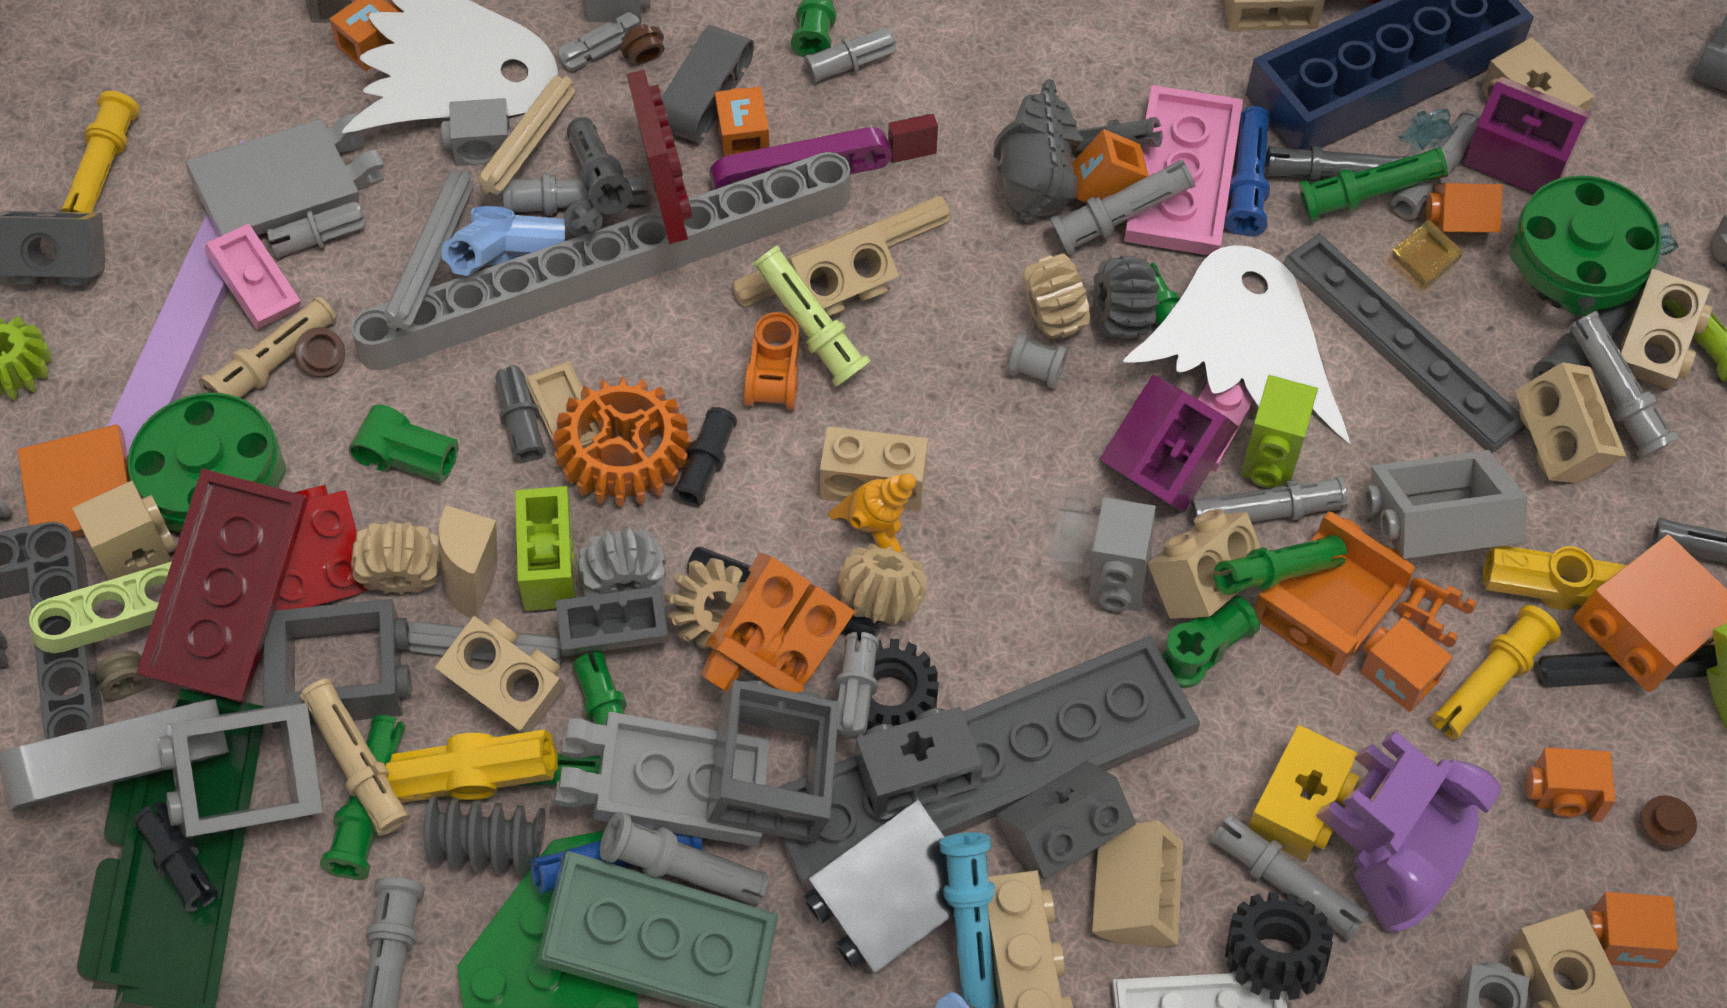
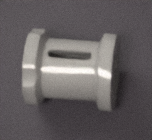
[1008,332,1069,390]

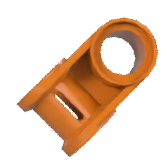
[744,312,800,410]

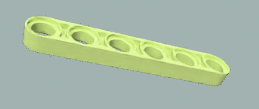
[29,561,172,653]

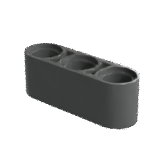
[662,25,754,144]

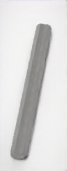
[383,170,474,330]

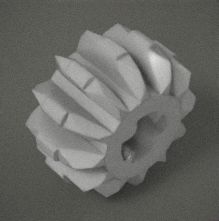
[577,526,666,596]

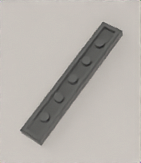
[1283,233,1526,454]

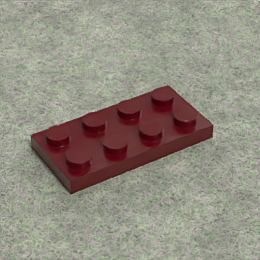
[626,69,693,244]
[136,468,309,704]

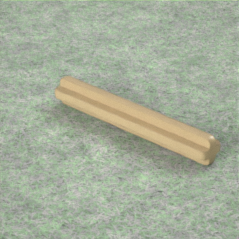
[477,76,575,195]

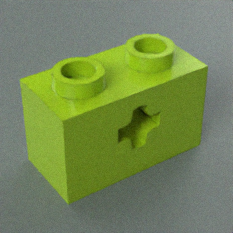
[1240,374,1318,488]
[515,486,576,611]

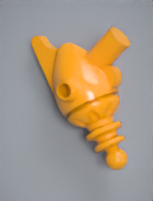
[828,473,916,553]

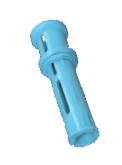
[939,832,998,1008]

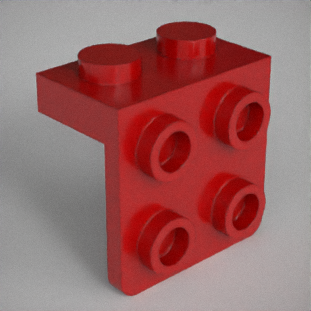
[274,484,368,611]

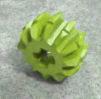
[0,316,52,401]

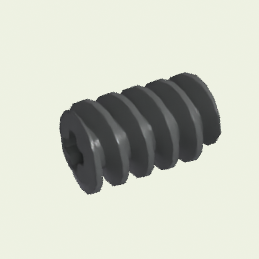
[423,796,546,876]

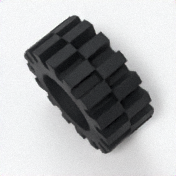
[863,639,939,735]
[1225,892,1333,1000]

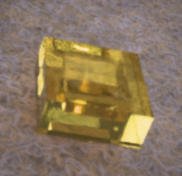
[1392,220,1463,289]

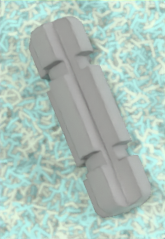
[558,12,641,71]

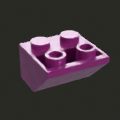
[1463,77,1592,194]
[1099,374,1238,512]

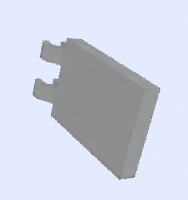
[186,114,384,237]
[554,712,770,847]

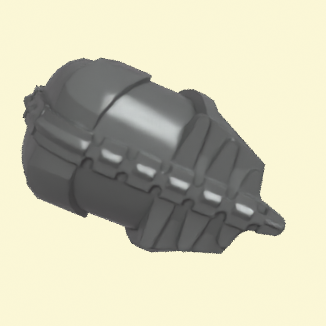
[993,79,1084,222]

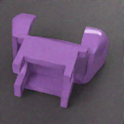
[1316,731,1501,933]

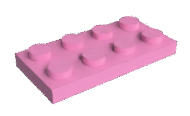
[1124,85,1243,256]

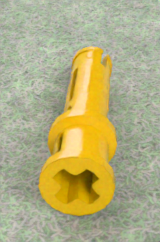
[60,91,140,213]
[1430,605,1561,740]

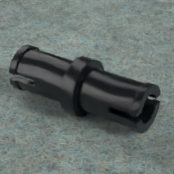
[673,407,737,507]
[133,802,218,912]

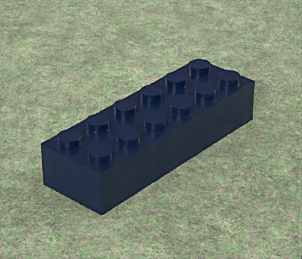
[1246,0,1534,150]

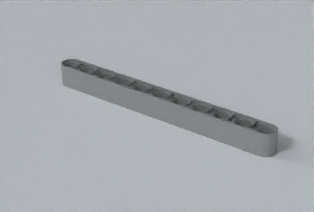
[351,152,850,371]

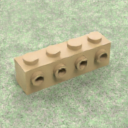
[988,870,1073,1008]

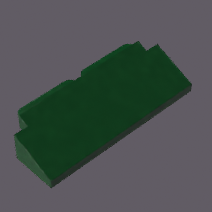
[76,689,264,1008]

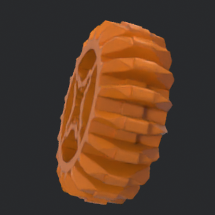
[553,375,690,508]

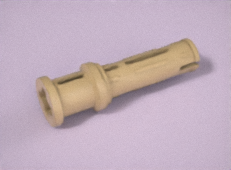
[198,297,337,398]

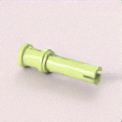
[752,245,871,387]

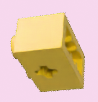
[1248,724,1360,862]

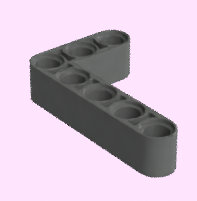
[0,522,104,739]

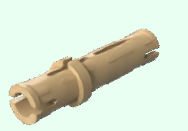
[299,678,410,836]

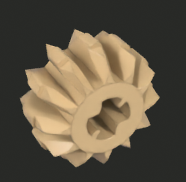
[1022,253,1091,340]
[351,520,441,595]
[837,544,928,626]
[664,558,745,649]

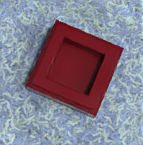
[888,114,938,163]

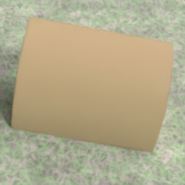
[438,505,498,618]
[1092,820,1183,947]

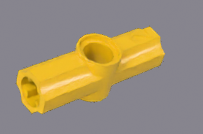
[1482,545,1627,610]
[386,729,558,803]

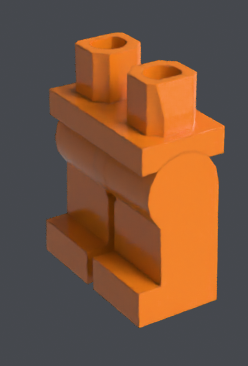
[700,552,855,693]

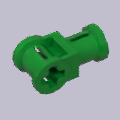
[1162,596,1260,688]

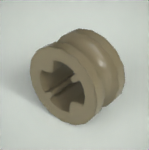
[94,651,150,701]

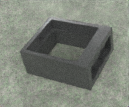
[264,599,412,729]
[707,680,839,843]

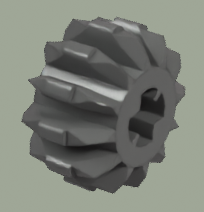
[1091,256,1159,339]

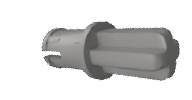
[804,28,896,84]
[267,202,366,259]
[835,632,879,739]

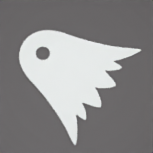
[342,0,558,133]
[1123,245,1351,444]

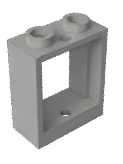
[1364,450,1527,559]
[158,702,323,837]

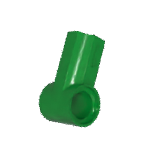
[349,404,459,483]

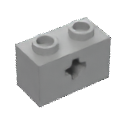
[1090,497,1156,612]

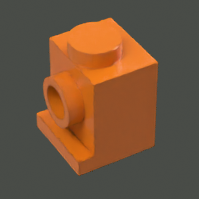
[1525,747,1616,822]

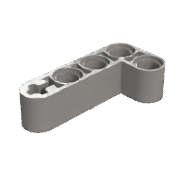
[0,699,229,812]

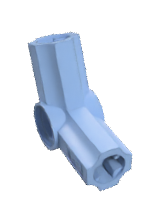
[442,206,566,276]

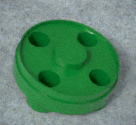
[1509,175,1661,316]
[128,393,286,533]

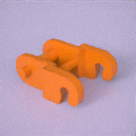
[1396,578,1476,647]

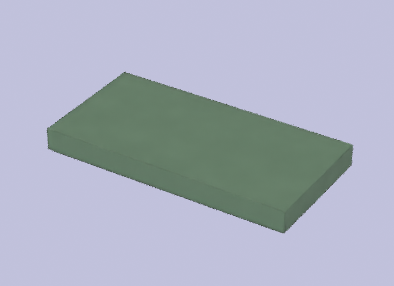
[536,851,778,1008]

